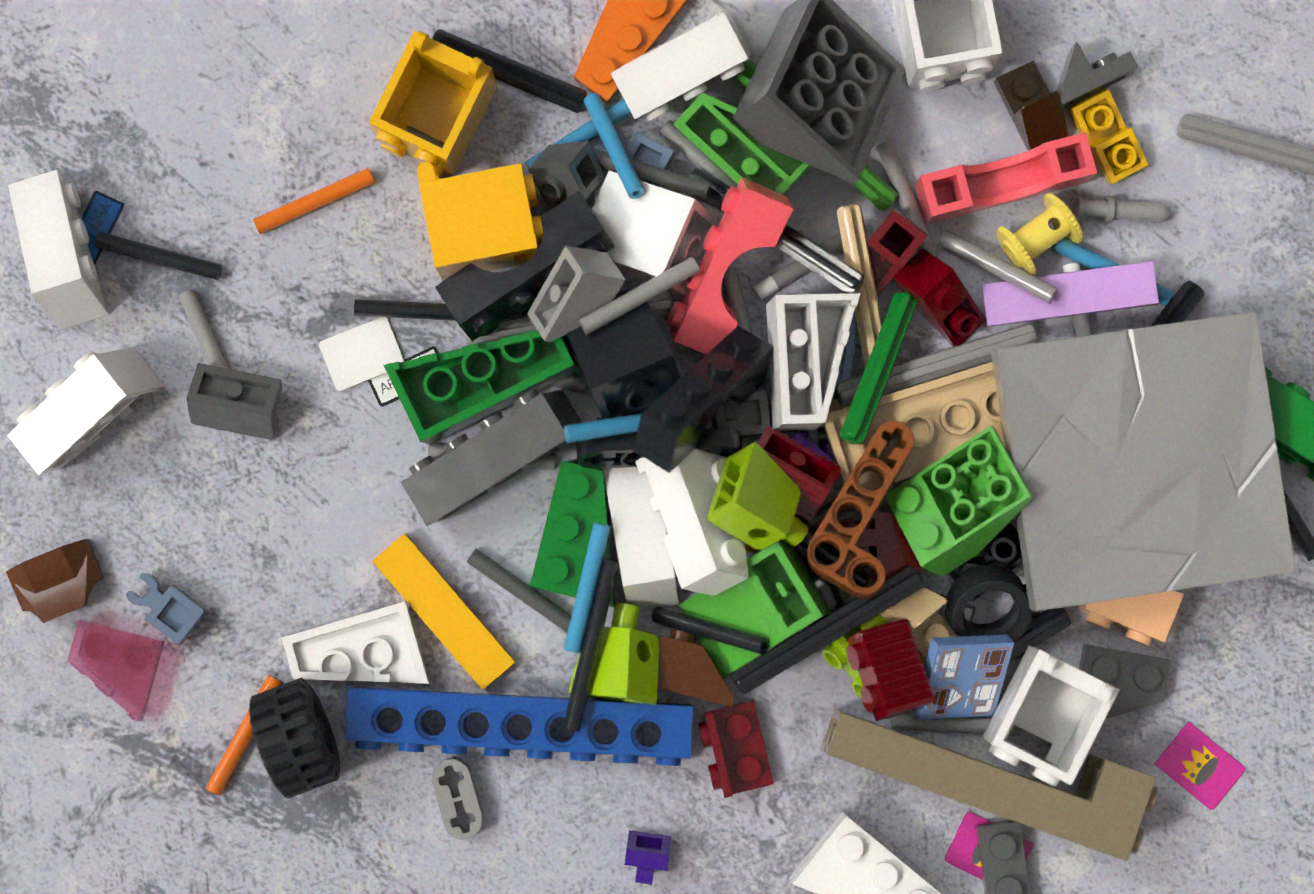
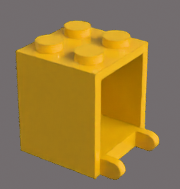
[369,31,498,177]
[417,162,544,280]

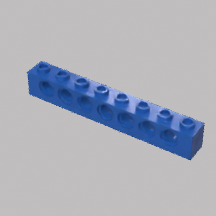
[344,687,693,766]

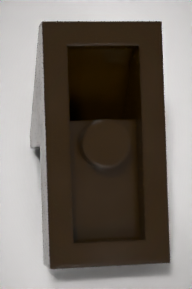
[994,60,1069,151]

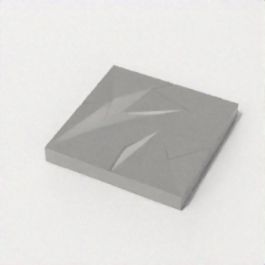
[991,311,1296,611]

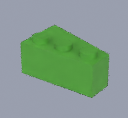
[673,93,813,196]

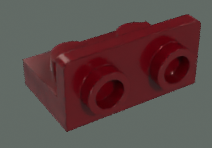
[698,700,774,798]

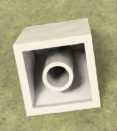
[592,171,720,299]

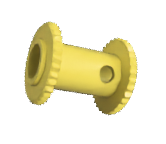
[996,193,1083,276]

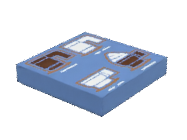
[913,635,1014,720]

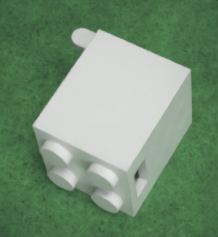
[891,0,1002,92]
[983,645,1119,787]

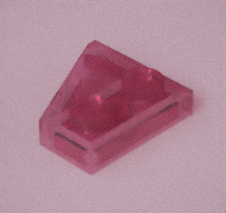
[67,619,165,721]

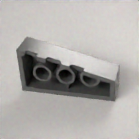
[400,389,583,526]

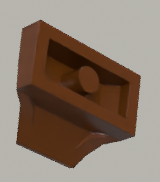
[6,539,104,623]

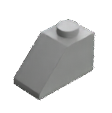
[527,246,625,342]

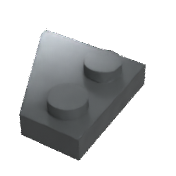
[1079,644,1170,719]

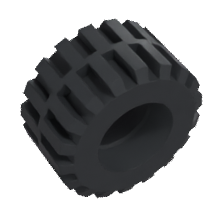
[249,678,340,798]

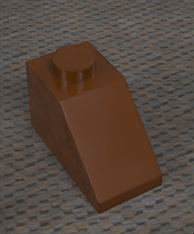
[658,629,734,707]

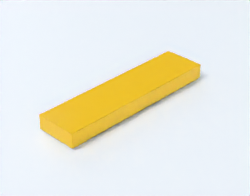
[372,533,516,690]

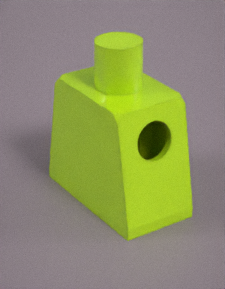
[706,442,808,550]
[568,603,659,705]

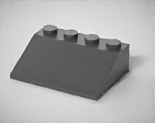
[733,0,905,183]

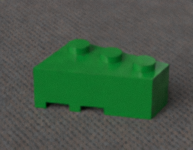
[530,460,614,607]

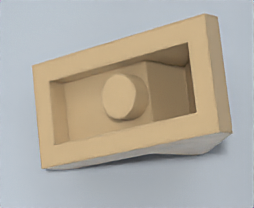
[880,587,957,668]

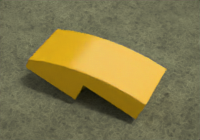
[1067,89,1148,185]

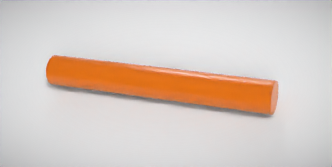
[253,168,375,234]
[205,674,283,796]

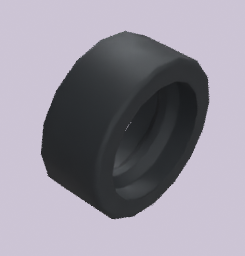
[946,565,1032,642]

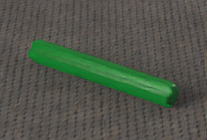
[840,292,917,445]

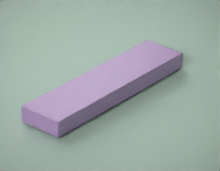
[982,261,1159,327]

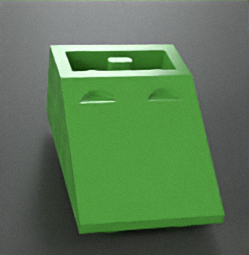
[886,425,1033,577]
[679,540,831,679]

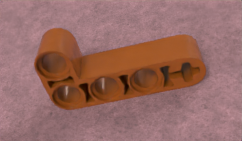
[807,421,914,599]

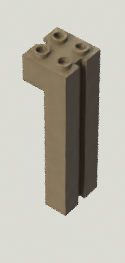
[820,708,1158,862]

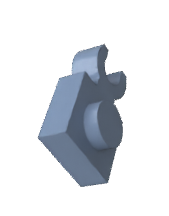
[596,126,676,187]
[126,573,208,645]

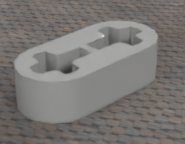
[432,758,484,840]

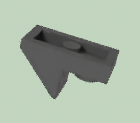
[1057,42,1138,110]

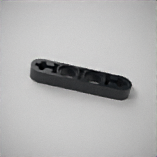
[576,428,743,469]

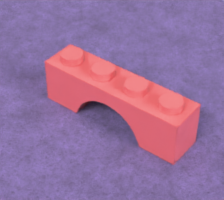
[915,132,1097,225]
[667,177,794,355]

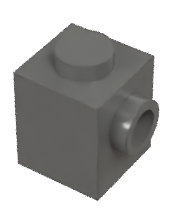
[528,141,605,204]

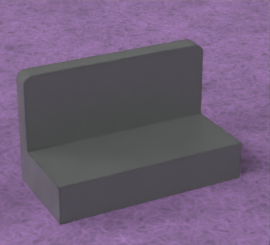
[186,363,282,440]

